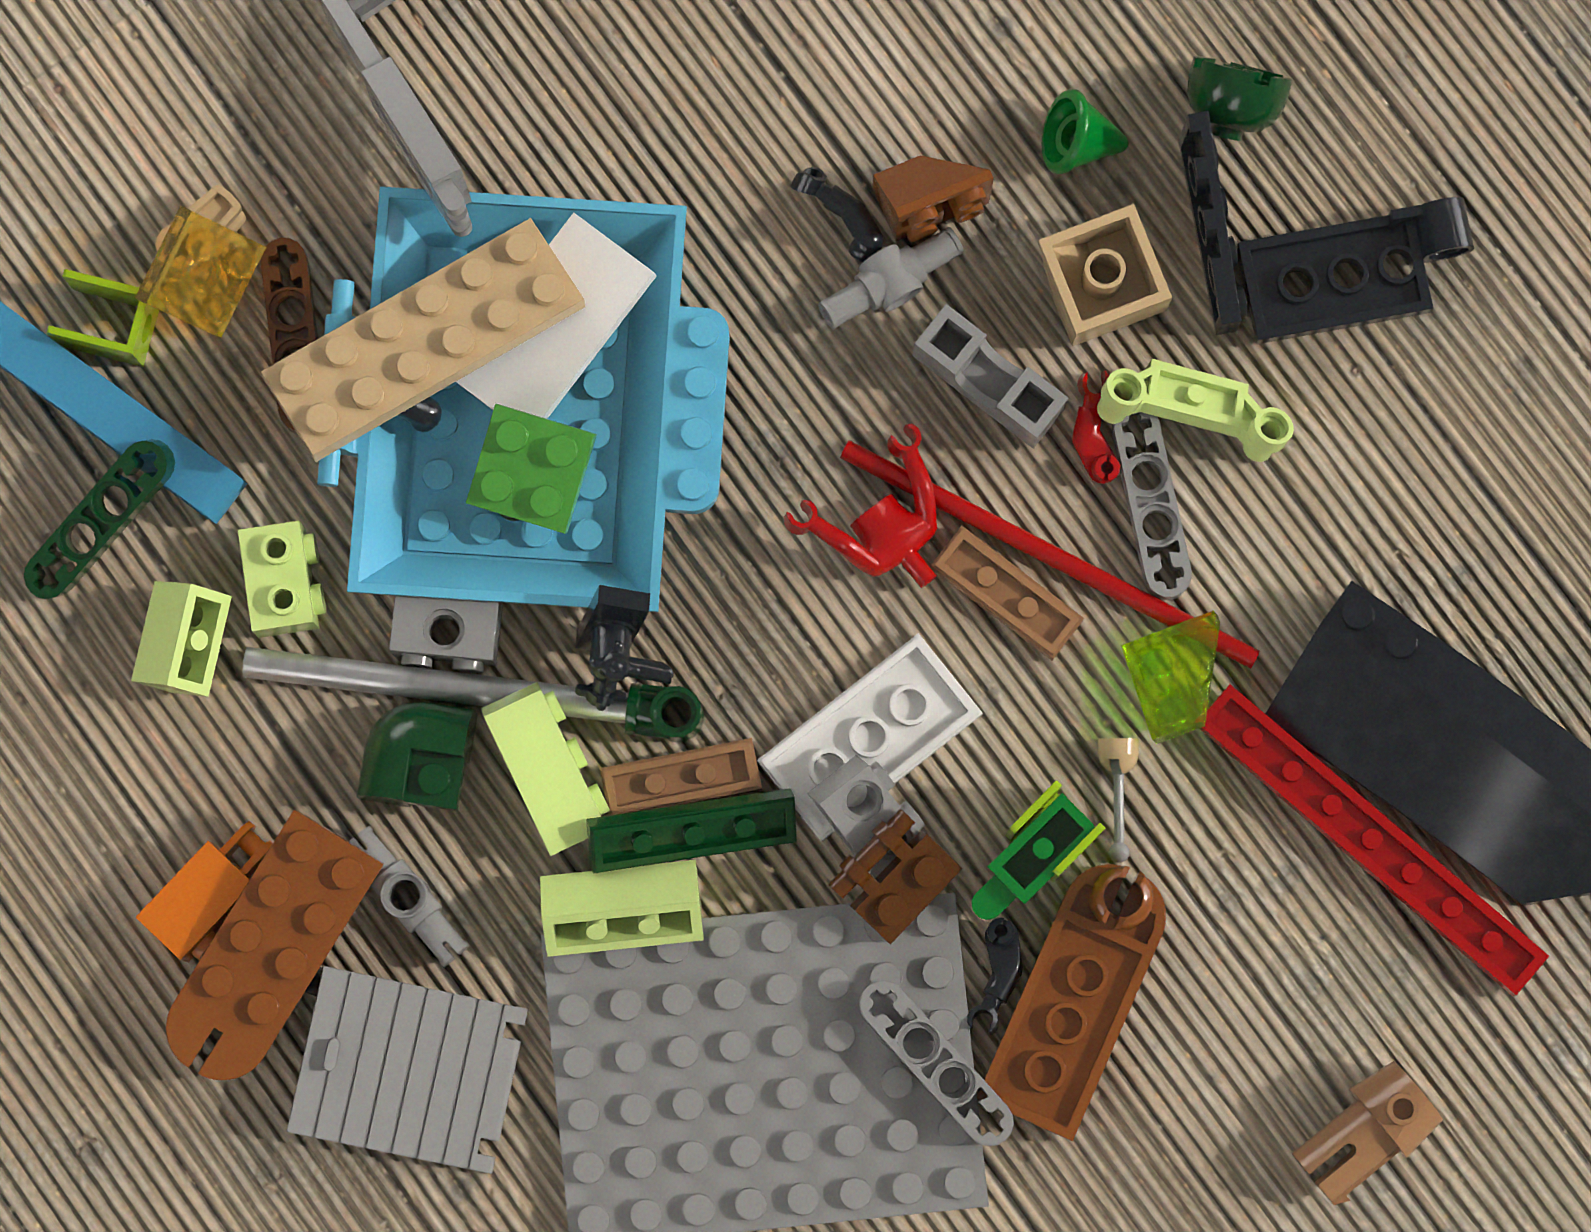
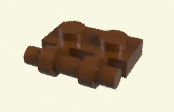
[828,808,963,945]

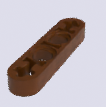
[260,237,318,435]

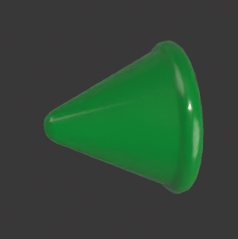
[1041,89,1129,174]

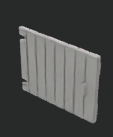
[286,966,528,1174]

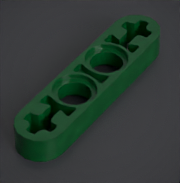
[24,439,175,599]

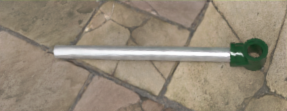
[243,647,704,742]

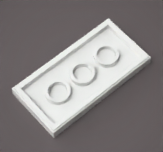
[456,213,656,419]
[757,633,983,842]

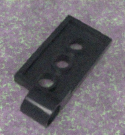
[1236,197,1474,345]

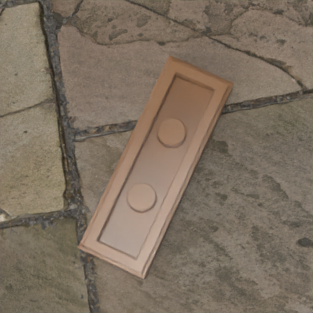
[930,526,1085,661]
[600,738,762,816]

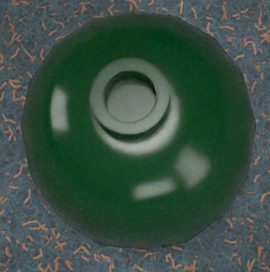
[1187,56,1293,141]

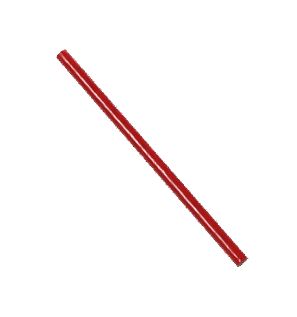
[840,440,1260,669]

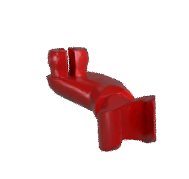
[1072,371,1121,484]

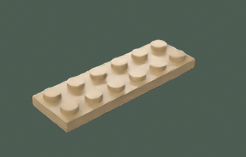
[261,218,585,462]

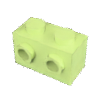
[238,521,326,638]
[131,581,232,697]

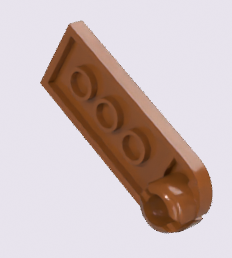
[166,808,384,1080]
[976,864,1166,1141]

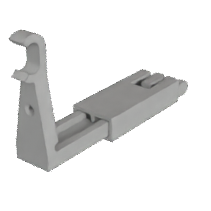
[321,0,473,237]

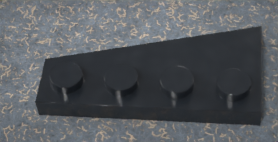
[1178,111,1247,335]

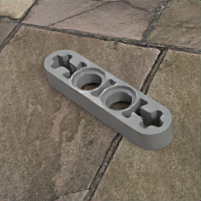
[1112,412,1192,600]
[859,980,1014,1146]

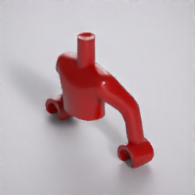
[784,424,937,588]

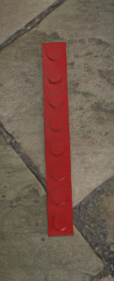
[1195,684,1549,996]

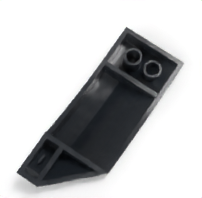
[1265,581,1591,906]

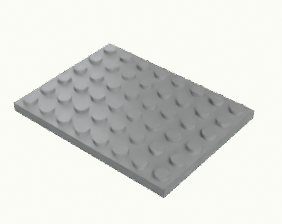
[541,893,989,1232]

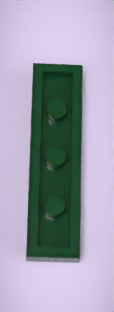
[586,788,797,873]

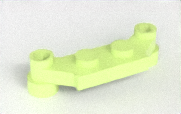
[1097,359,1294,462]

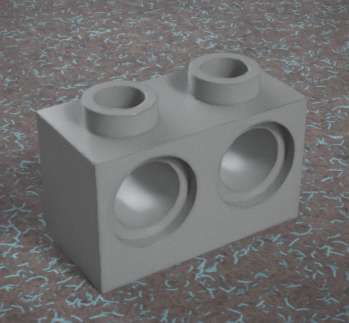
[807,755,925,878]

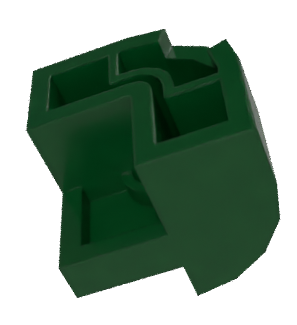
[356,702,478,811]

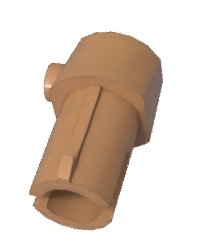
[1292,1061,1443,1205]

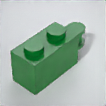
[972,793,1096,920]

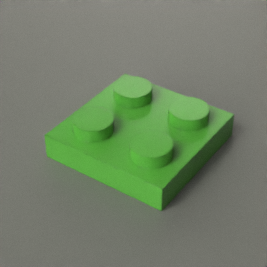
[466,404,597,534]

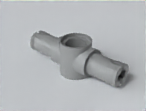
[818,227,963,329]
[349,826,469,967]

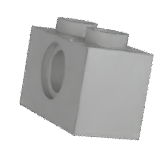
[389,595,503,673]

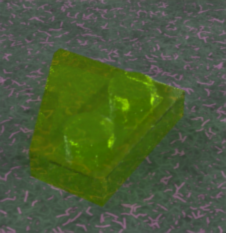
[1121,610,1220,744]

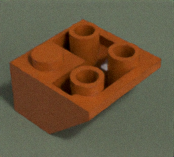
[872,155,994,242]

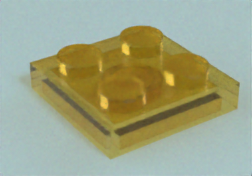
[135,205,266,338]

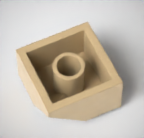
[1038,204,1172,347]

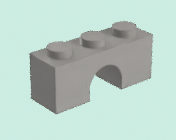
[913,304,1069,449]

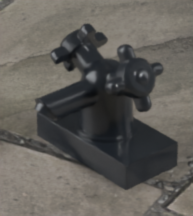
[575,585,674,711]

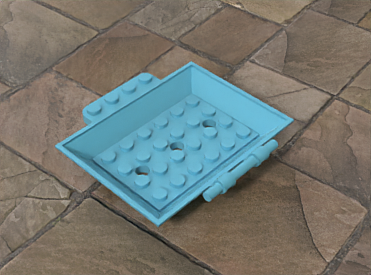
[317,187,730,612]

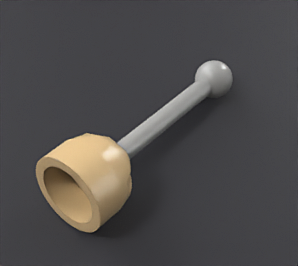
[1098,738,1139,863]

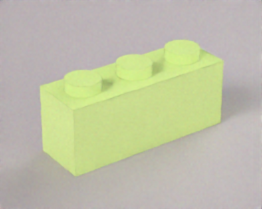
[481,682,610,856]
[540,860,704,957]

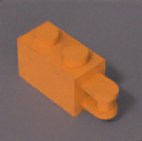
[135,821,273,963]

